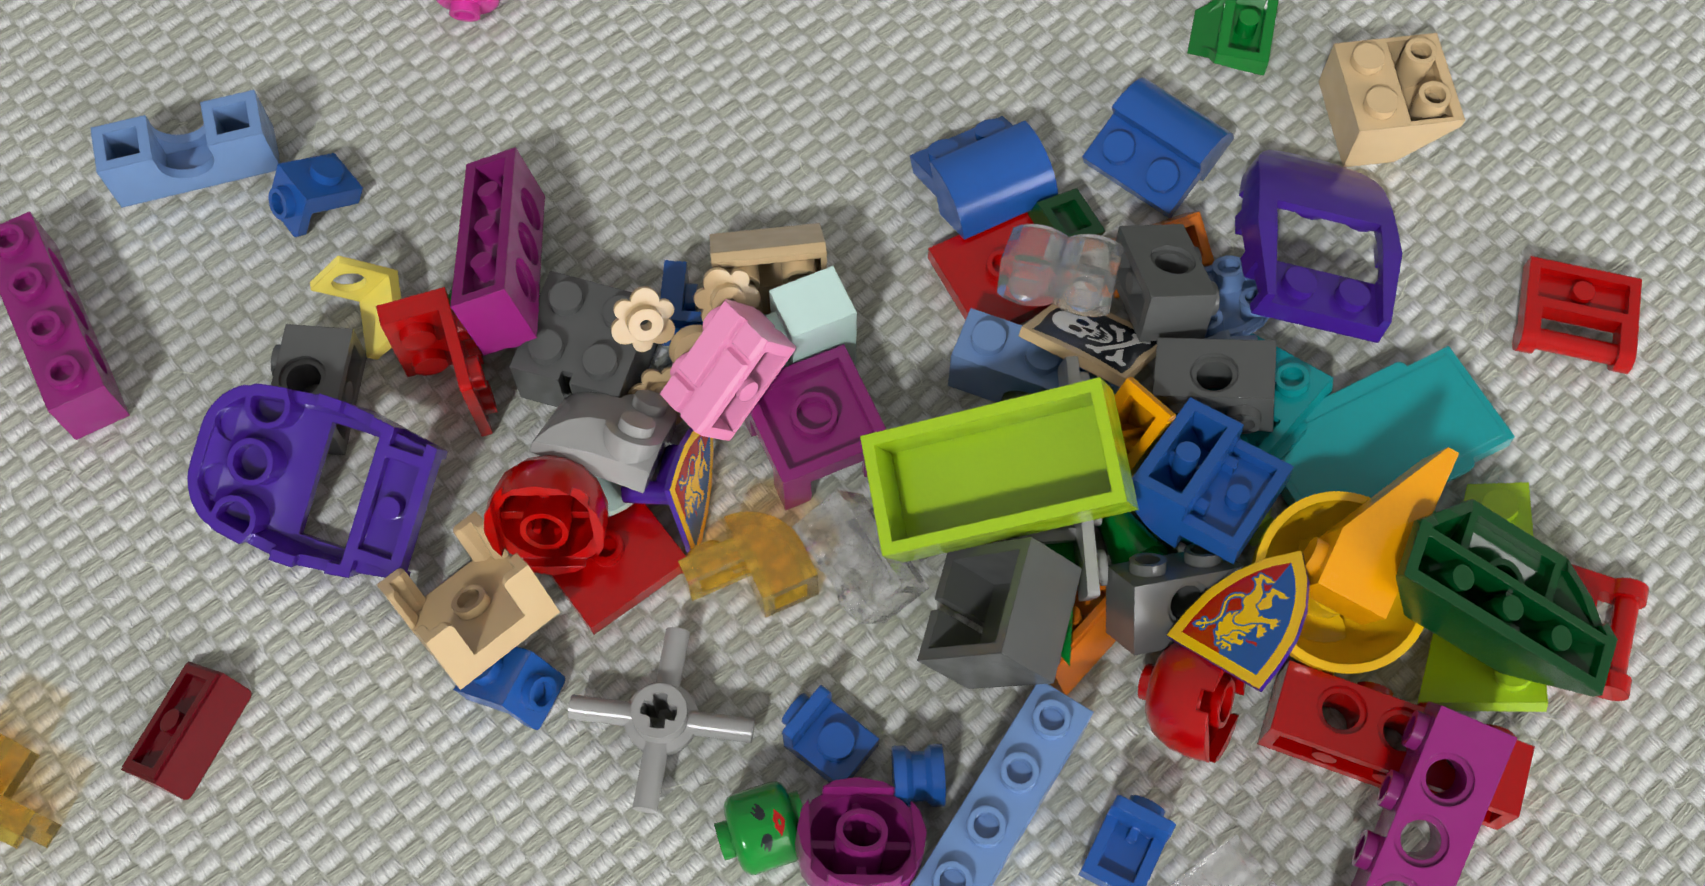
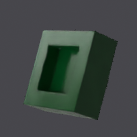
[1028,188,1106,258]

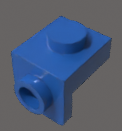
[268,153,363,237]
[453,646,565,730]
[1078,795,1176,886]

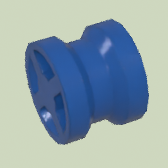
[891,744,946,807]

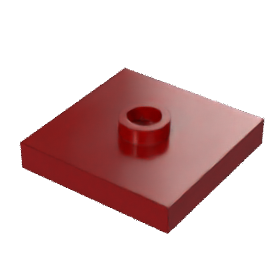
[927,212,1074,325]
[549,503,691,635]

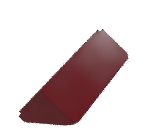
[121,661,252,800]

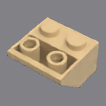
[1318,33,1465,167]
[710,223,827,314]

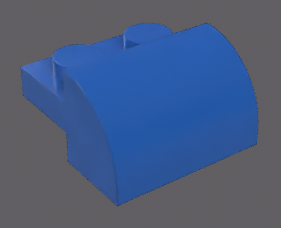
[1082,77,1234,218]
[910,116,1058,240]
[1132,397,1294,564]

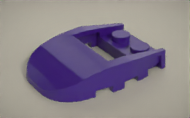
[1235,150,1403,343]
[187,384,448,578]

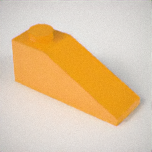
[1303,447,1459,625]

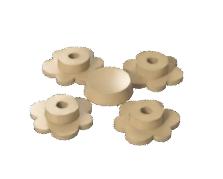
[611,267,761,425]

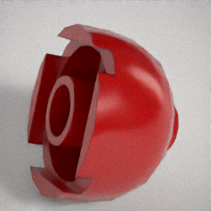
[484,455,608,575]
[1138,642,1246,763]

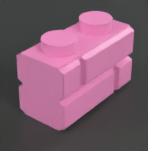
[660,299,796,441]

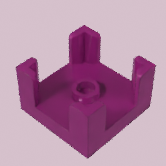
[744,344,887,511]

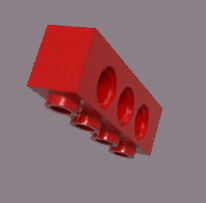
[1257,660,1535,830]

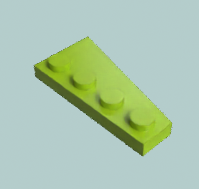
[1417,482,1548,712]

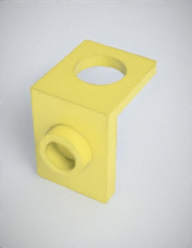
[310,256,401,360]

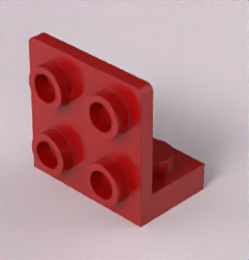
[376,287,498,437]

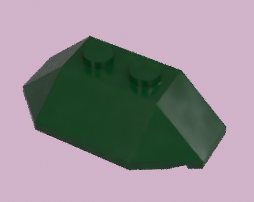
[1396,499,1618,697]

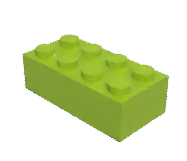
[860,377,1139,563]

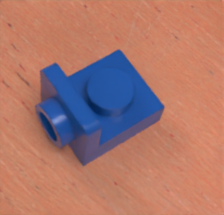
[660,260,703,346]
[781,685,880,783]

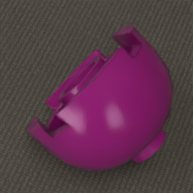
[795,777,927,886]

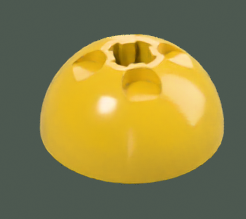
[1251,491,1424,674]

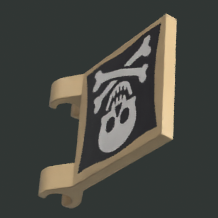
[1018,273,1157,387]

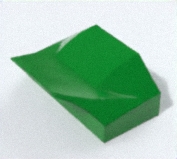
[1187,0,1279,76]

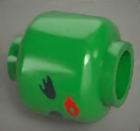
[714,781,803,875]

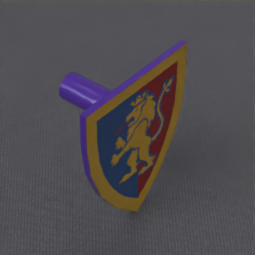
[621,428,714,563]
[1166,550,1310,692]

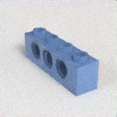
[912,684,1094,886]

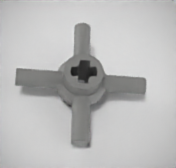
[568,627,755,813]

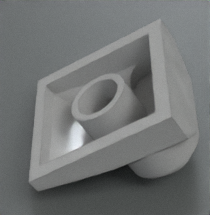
[529,390,677,493]

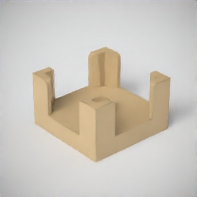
[376,511,560,690]

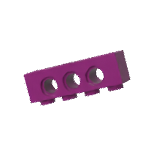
[450,147,545,355]
[0,211,130,440]
[1351,701,1517,886]

